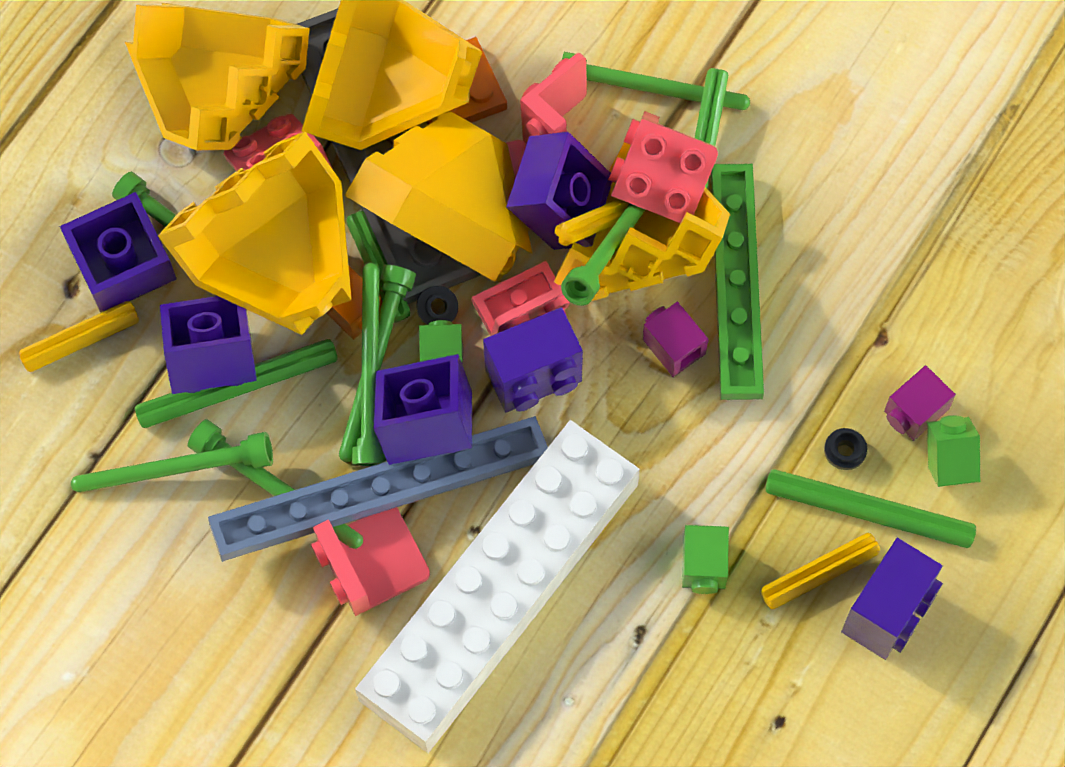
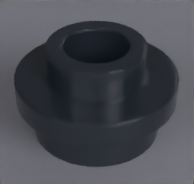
[416,286,458,325]
[824,428,867,470]

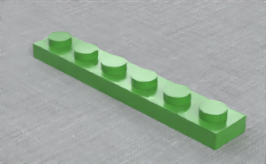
[711,164,764,400]

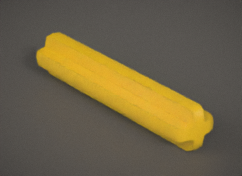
[555,199,630,246]
[19,301,139,372]
[761,533,880,609]

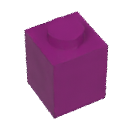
[643,301,708,377]
[884,365,956,441]

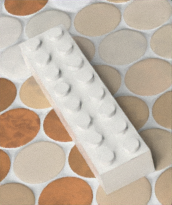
[355,420,640,753]

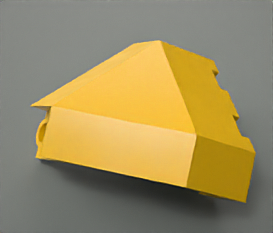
[302,0,483,150]
[125,3,310,151]
[345,111,533,282]
[158,131,351,335]
[554,142,730,301]

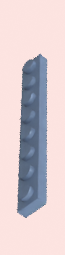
[208,416,548,562]

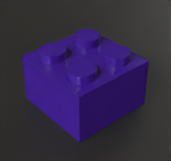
[506,132,612,250]
[59,192,177,313]
[160,296,257,394]
[483,307,583,413]
[374,354,472,465]
[841,537,943,660]

